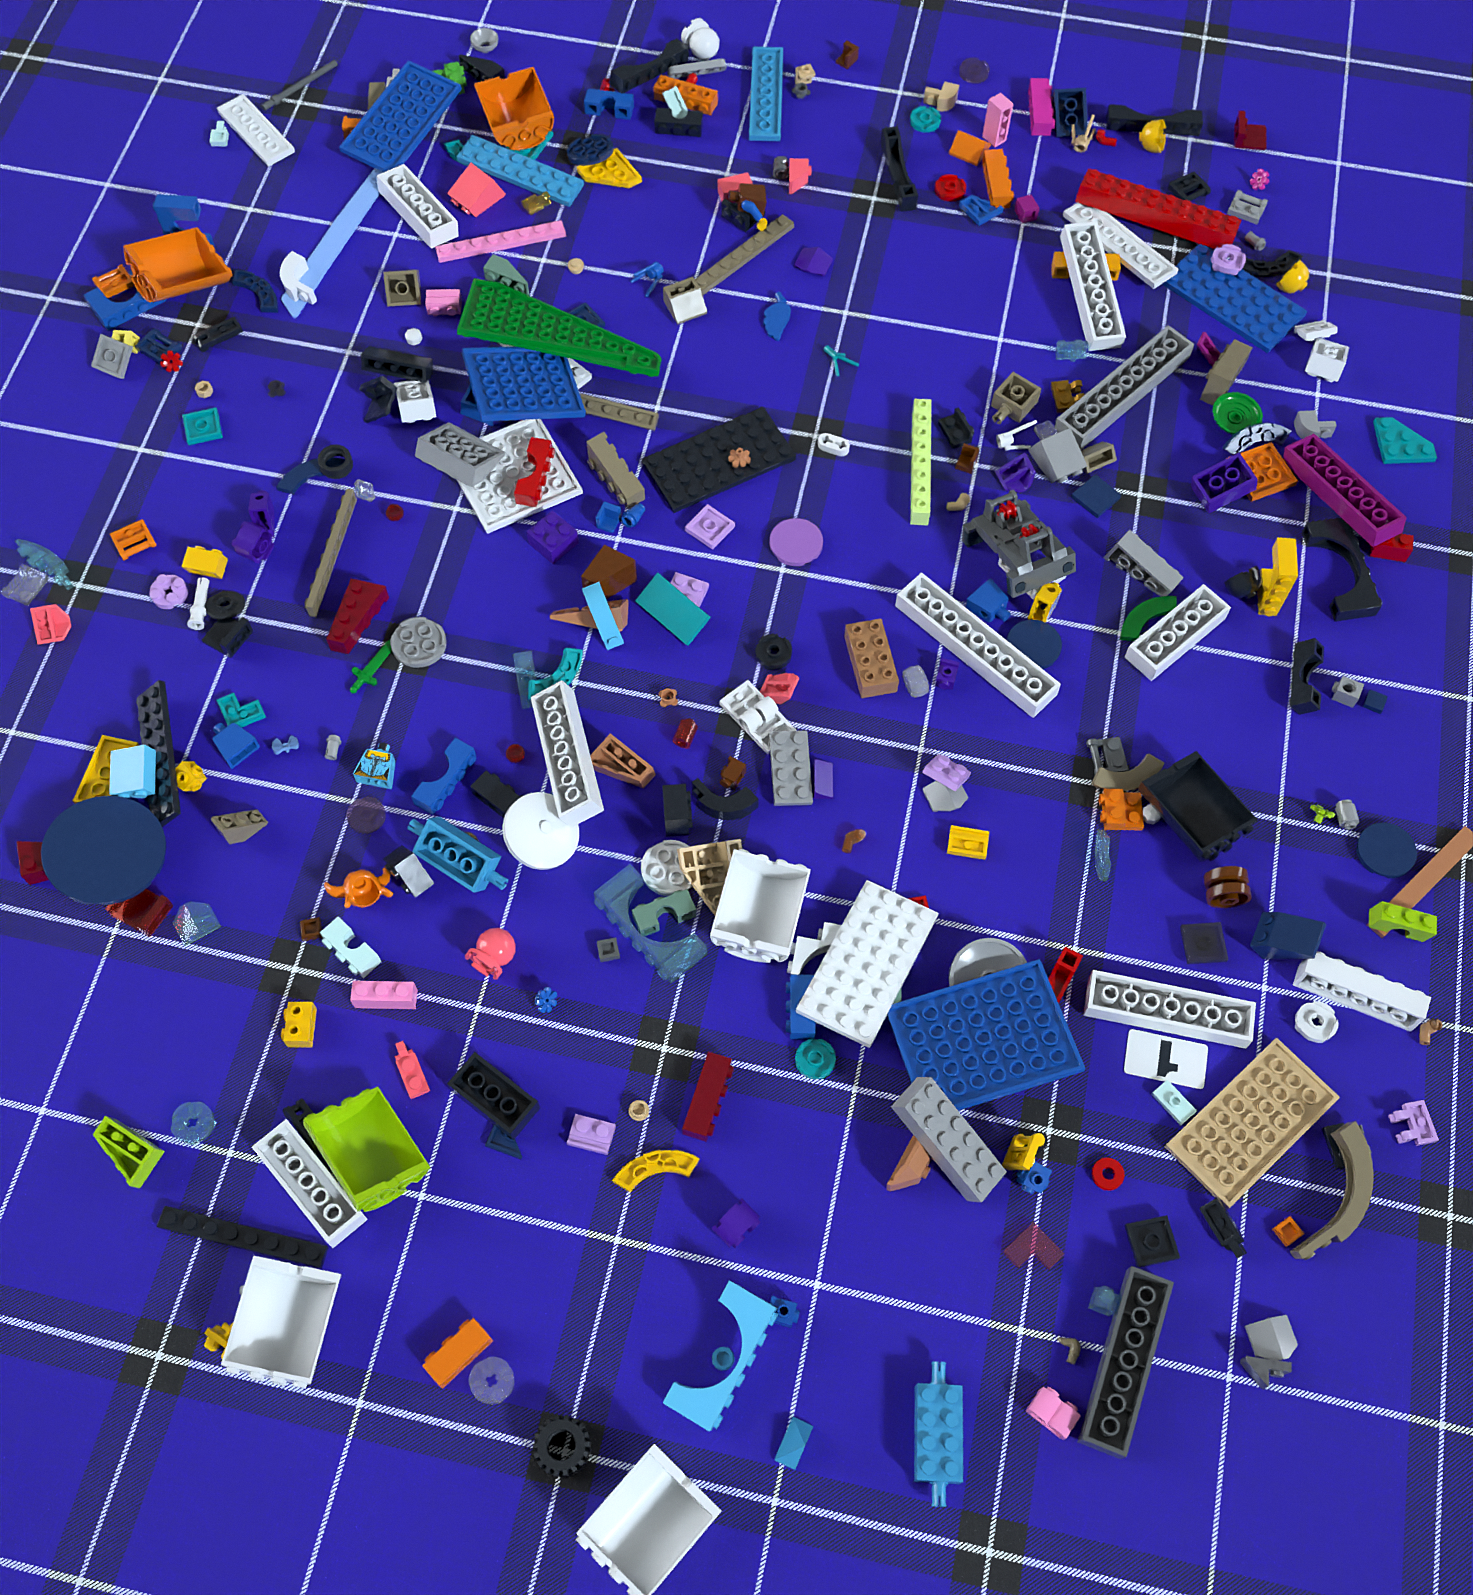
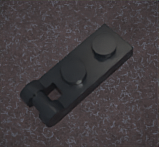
[193,317,243,352]
[282,1098,320,1155]

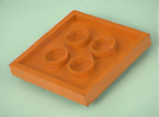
[1226,442,1298,502]

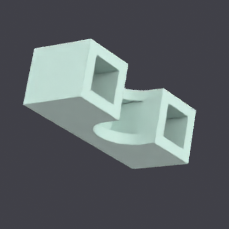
[320,917,381,979]

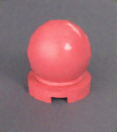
[465,928,516,980]

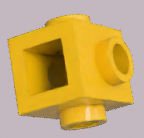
[175,761,207,792]

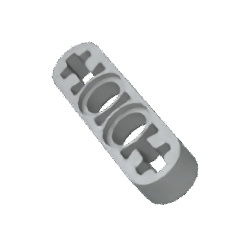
[667,59,726,79]

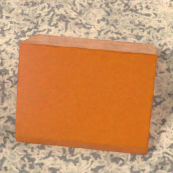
[949,130,991,166]

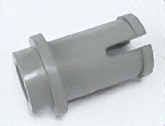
[1244,231,1266,250]
[324,735,341,760]

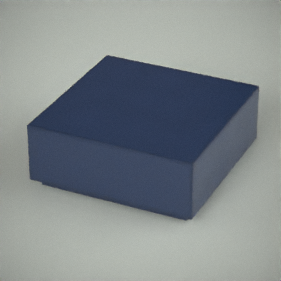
[1363,689,1388,714]

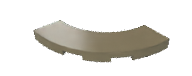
[1091,754,1164,792]

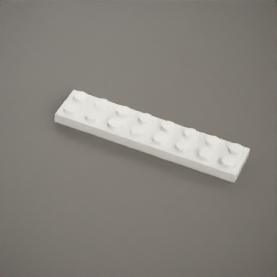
[1063,203,1178,289]

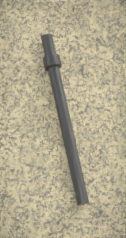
[261,60,338,111]

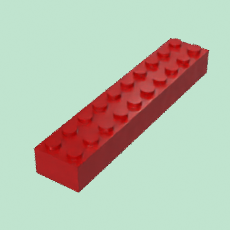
[1075,168,1241,249]

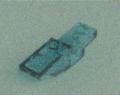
[15,539,74,591]

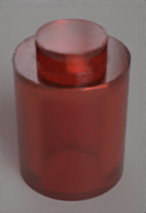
[672,718,698,749]

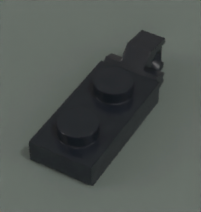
[1199,1197,1247,1258]

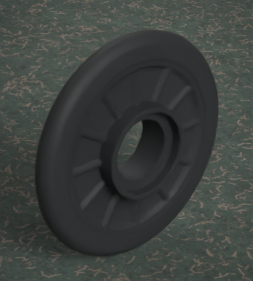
[205,591,245,620]

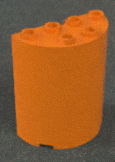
[474,67,554,150]
[123,227,232,303]

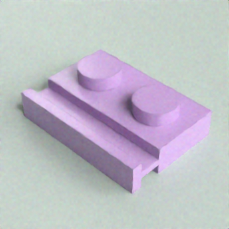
[567,1114,616,1155]

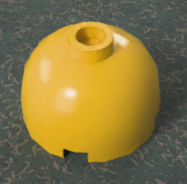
[1139,119,1166,153]
[1276,259,1309,294]

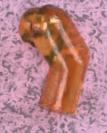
[842,829,866,853]

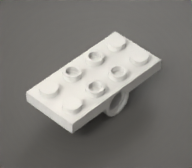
[720,680,797,755]

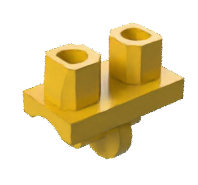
[204,1322,234,1359]

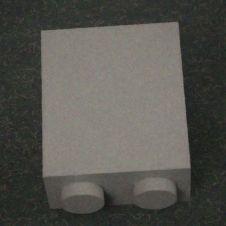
[1028,428,1087,483]

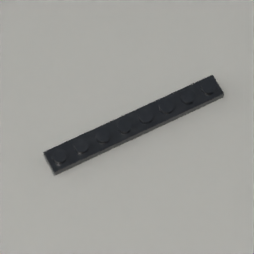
[157,1206,329,1269]

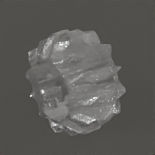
[902,665,930,698]

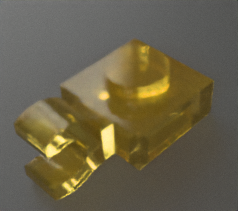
[522,191,552,215]

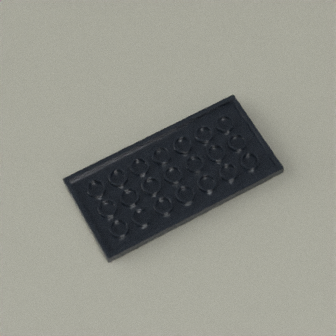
[642,407,796,513]

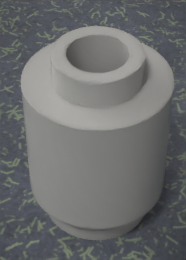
[1335,800,1360,830]

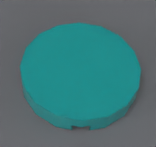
[910,106,941,132]
[795,1039,836,1080]

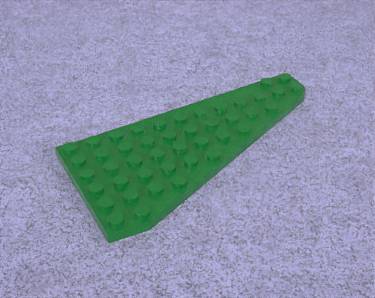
[457,278,661,377]

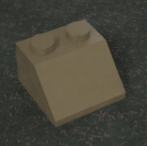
[383,269,421,307]

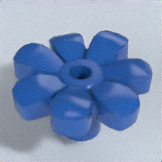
[535,987,557,1013]

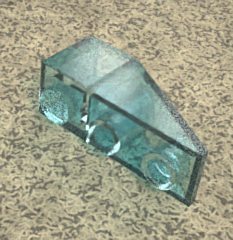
[513,651,536,709]

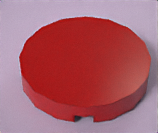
[935,174,966,202]

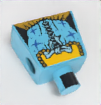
[353,742,395,789]

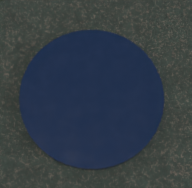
[41,796,167,905]

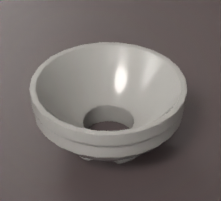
[470,28,498,53]

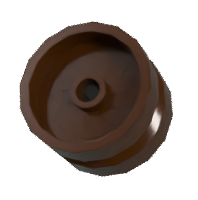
[1203,866,1252,908]

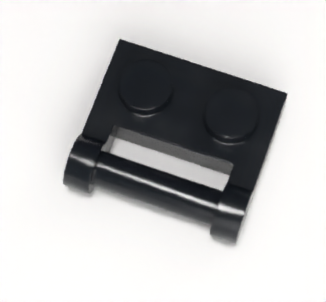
[1168,171,1211,202]

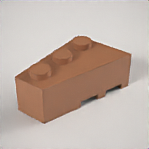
[590,733,656,788]

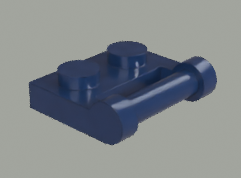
[135,328,182,365]

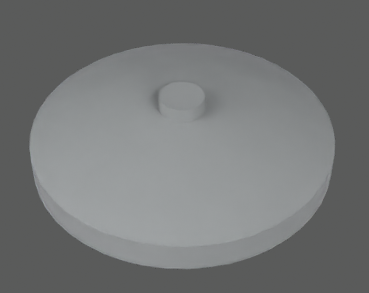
[949,938,1027,986]

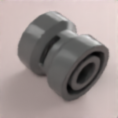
[773,156,789,180]

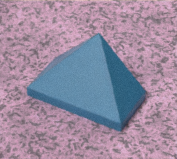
[774,1417,813,1470]

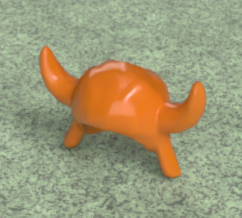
[324,867,393,908]

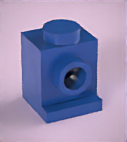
[770,1296,800,1328]

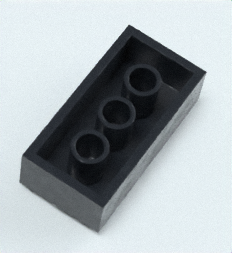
[447,1052,540,1140]

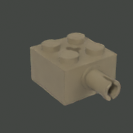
[991,372,1041,424]

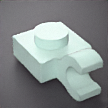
[210,121,229,146]

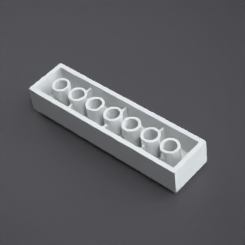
[1060,221,1126,351]
[531,680,604,827]
[1083,970,1256,1048]

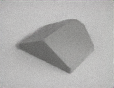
[923,781,968,812]
[1245,1315,1298,1361]

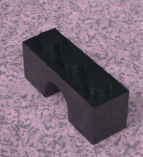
[654,108,703,137]

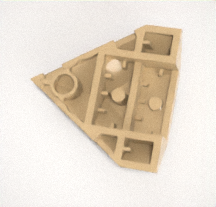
[677,839,742,916]

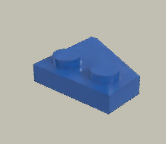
[959,195,1004,226]

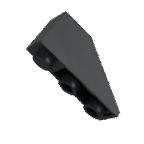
[458,54,505,82]

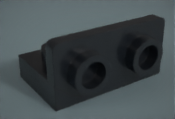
[938,407,974,449]

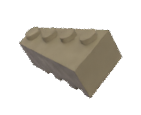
[1200,339,1253,406]
[587,432,645,509]

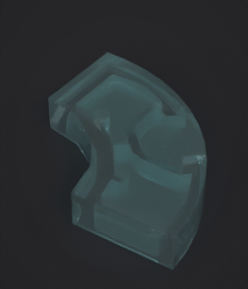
[1095,829,1111,881]

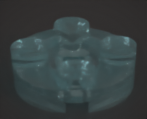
[171,1101,216,1145]

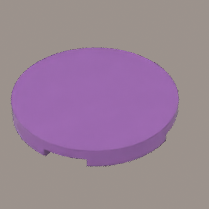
[770,518,823,566]

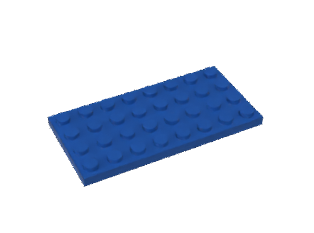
[339,60,462,172]
[1162,244,1308,354]

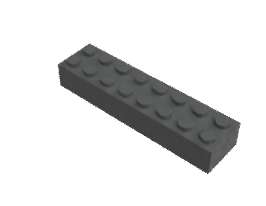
[1077,1266,1174,1459]

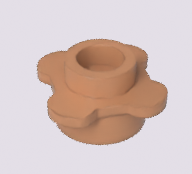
[659,688,678,707]

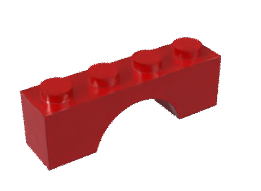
[514,437,555,507]
[1048,947,1083,1004]

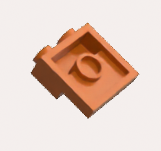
[1099,789,1144,830]

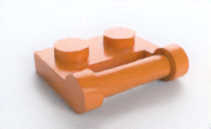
[92,264,135,299]
[110,519,157,561]

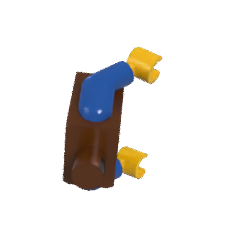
[728,183,768,231]

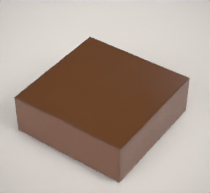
[300,917,323,941]

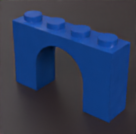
[153,194,214,246]
[84,270,167,331]

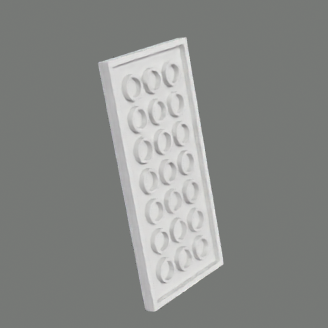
[796,880,938,1048]

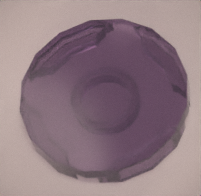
[959,58,990,84]
[347,796,386,834]

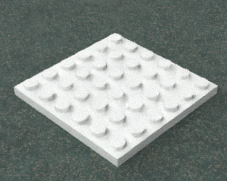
[457,419,583,534]

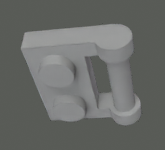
[1227,190,1268,224]

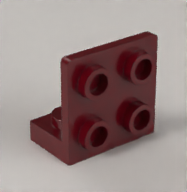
[1234,110,1267,150]

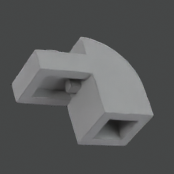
[1294,410,1337,439]

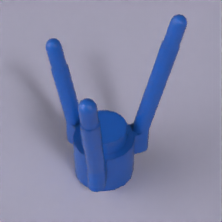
[630,262,664,297]

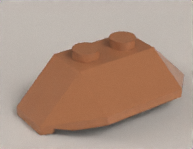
[887,1135,934,1192]

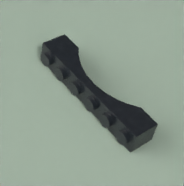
[610,38,689,94]
[1106,104,1203,136]
[881,126,918,212]

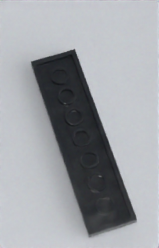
[136,680,181,827]

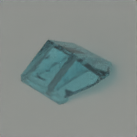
[173,901,221,946]

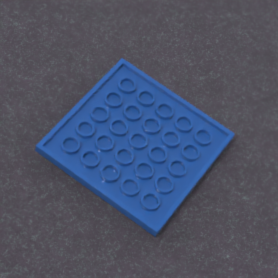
[462,347,586,421]

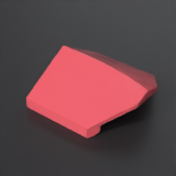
[30,604,71,645]
[760,673,799,705]

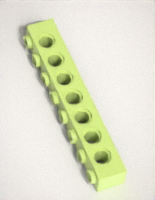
[910,399,931,525]

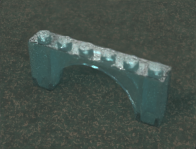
[594,864,707,983]

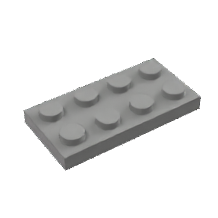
[769,731,813,806]

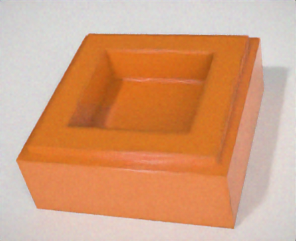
[1272,1216,1304,1247]

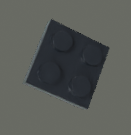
[1125,1215,1180,1268]

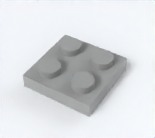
[91,334,133,379]

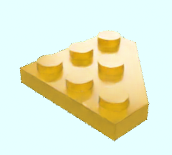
[577,148,642,188]

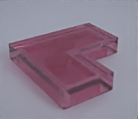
[1003,1222,1064,1270]

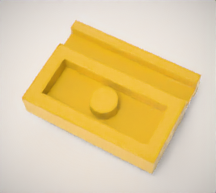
[947,825,990,860]

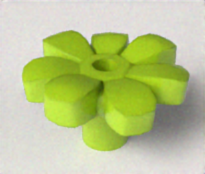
[1310,804,1335,824]

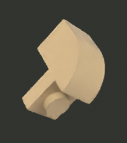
[923,82,959,111]

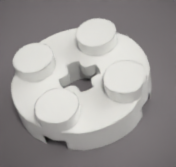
[1295,1001,1338,1043]

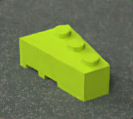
[93,1116,165,1188]

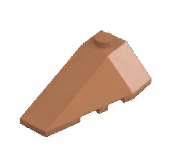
[549,599,628,631]

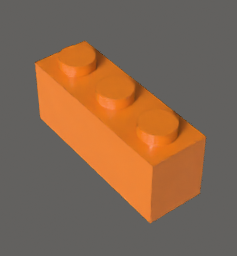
[422,1318,493,1389]

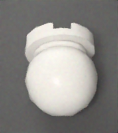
[681,18,719,59]

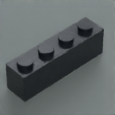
[361,346,433,383]
[470,771,523,818]

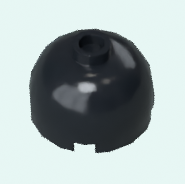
[1224,566,1263,600]

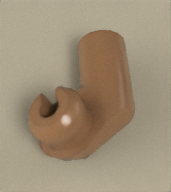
[1419,1019,1443,1045]

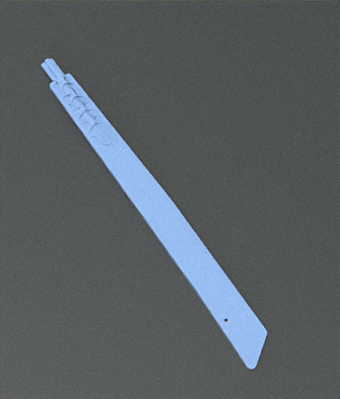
[281,168,384,318]

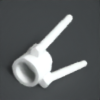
[996,420,1037,451]

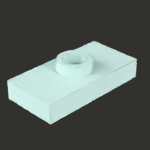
[663,86,688,119]
[1151,1080,1197,1126]

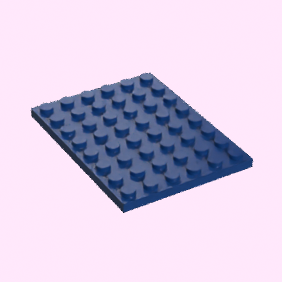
[887,959,1085,1110]

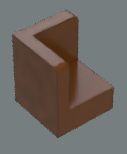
[836,40,859,69]
[955,443,980,474]

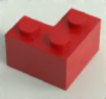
[1370,534,1414,562]

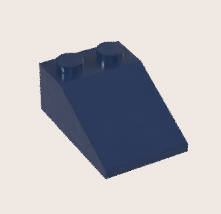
[1052,88,1088,137]
[1250,912,1326,959]

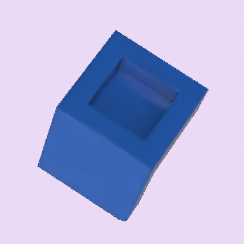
[596,501,621,533]

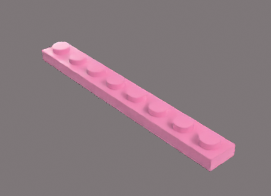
[435,220,566,263]

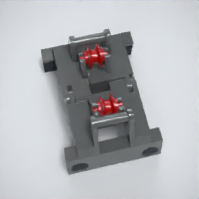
[962,490,1076,598]

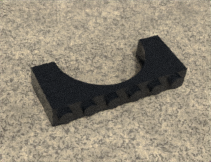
[1301,518,1382,622]

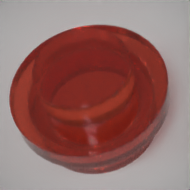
[386,504,404,521]
[506,744,525,763]

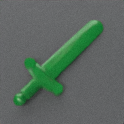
[350,640,392,694]

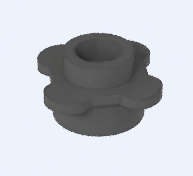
[792,83,810,99]

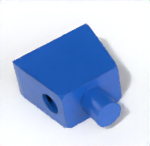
[965,578,1011,622]
[212,723,260,769]

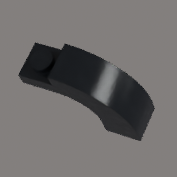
[692,778,759,820]

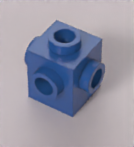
[1016,1162,1052,1195]

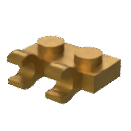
[1051,380,1085,413]

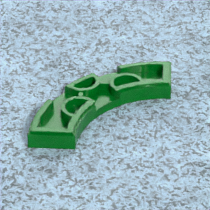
[1120,596,1177,641]

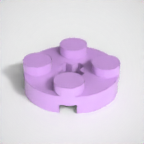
[1211,244,1246,275]
[150,574,188,609]

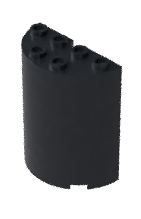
[1138,751,1258,862]

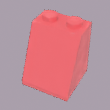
[447,163,506,217]

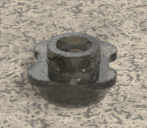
[268,380,286,397]

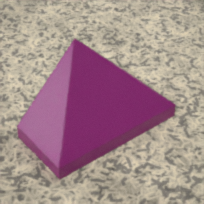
[1197,332,1221,367]

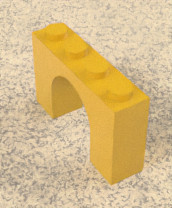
[1257,537,1298,616]

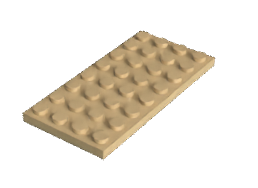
[1164,1038,1340,1210]

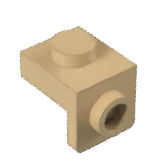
[795,64,815,84]

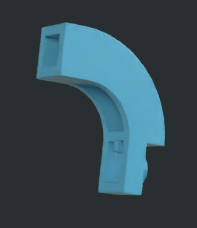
[582,582,624,650]

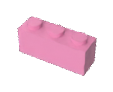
[982,93,1013,147]
[350,981,418,1009]

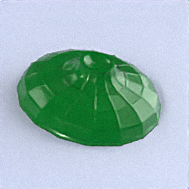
[1212,392,1263,435]

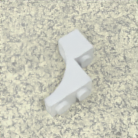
[787,922,842,975]

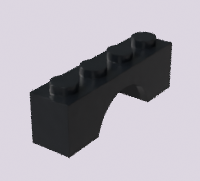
[1289,638,1324,715]

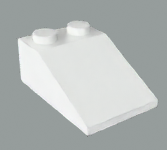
[1305,337,1349,382]
[394,380,436,423]

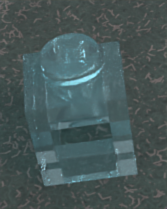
[1089,1286,1119,1316]

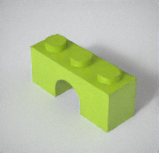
[1369,901,1437,942]

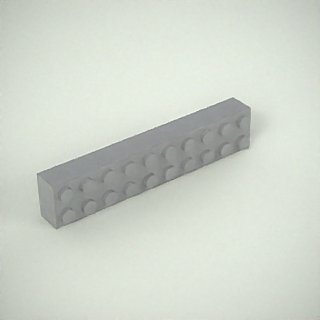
[1054,325,1194,450]

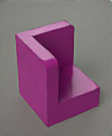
[1015,195,1039,224]

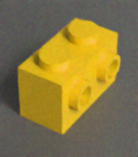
[182,546,228,579]
[281,1002,317,1048]

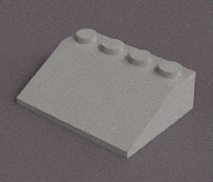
[415,422,505,487]

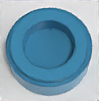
[712,1347,734,1371]

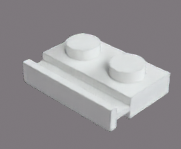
[1294,320,1337,341]

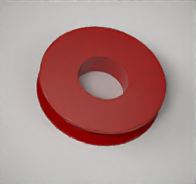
[1092,1158,1125,1191]

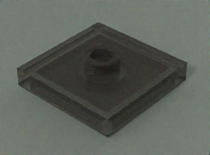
[1180,922,1228,964]

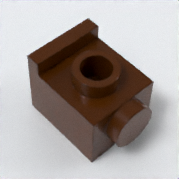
[720,756,746,790]

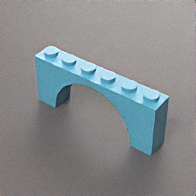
[663,1281,778,1432]

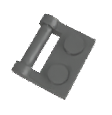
[1086,737,1129,775]

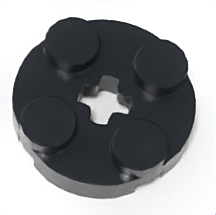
[755,634,792,670]

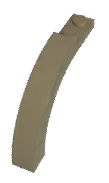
[1290,1121,1374,1260]

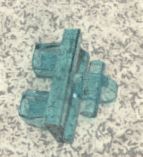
[1055,340,1088,362]

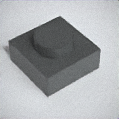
[597,937,620,962]

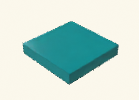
[182,408,223,445]

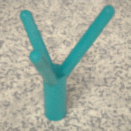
[824,345,859,376]

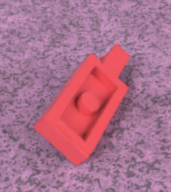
[395,1041,430,1099]

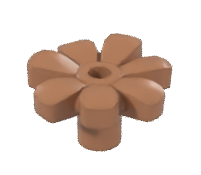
[728,448,751,468]

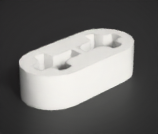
[818,433,850,456]

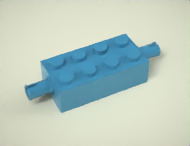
[407,817,508,893]
[914,1361,963,1507]

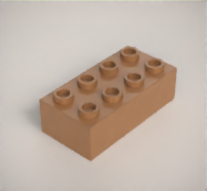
[844,619,899,698]

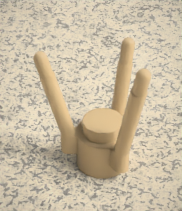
[1071,115,1096,152]

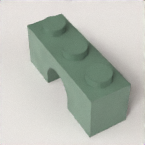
[632,889,696,938]

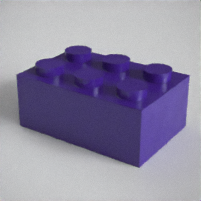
[1191,453,1258,513]

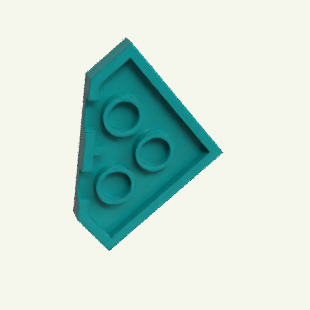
[1373,417,1437,464]

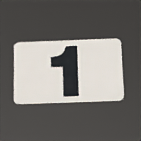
[1124,1029,1208,1089]

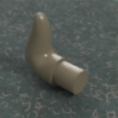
[1057,1337,1081,1365]

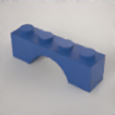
[411,738,476,815]

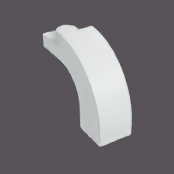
[280,251,317,305]

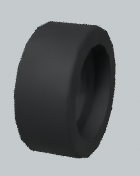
[318,444,353,479]

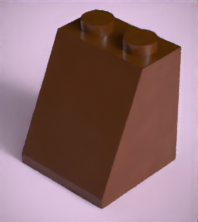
[581,545,637,599]

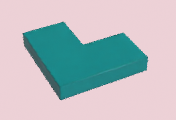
[217,693,266,728]

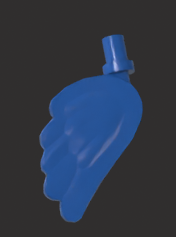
[763,292,791,341]

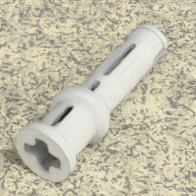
[187,577,210,630]

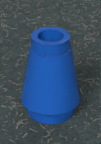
[621,503,645,528]

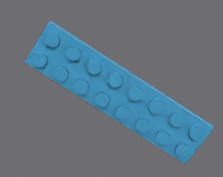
[749,47,783,141]
[457,135,584,207]

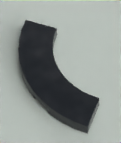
[1242,249,1303,277]

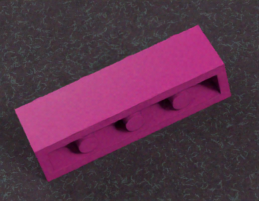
[1028,78,1055,136]

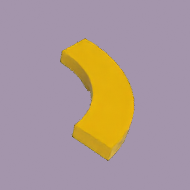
[612,1150,699,1193]

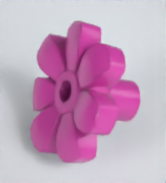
[1250,169,1269,190]

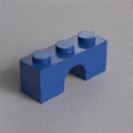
[584,88,634,120]
[786,975,815,1040]

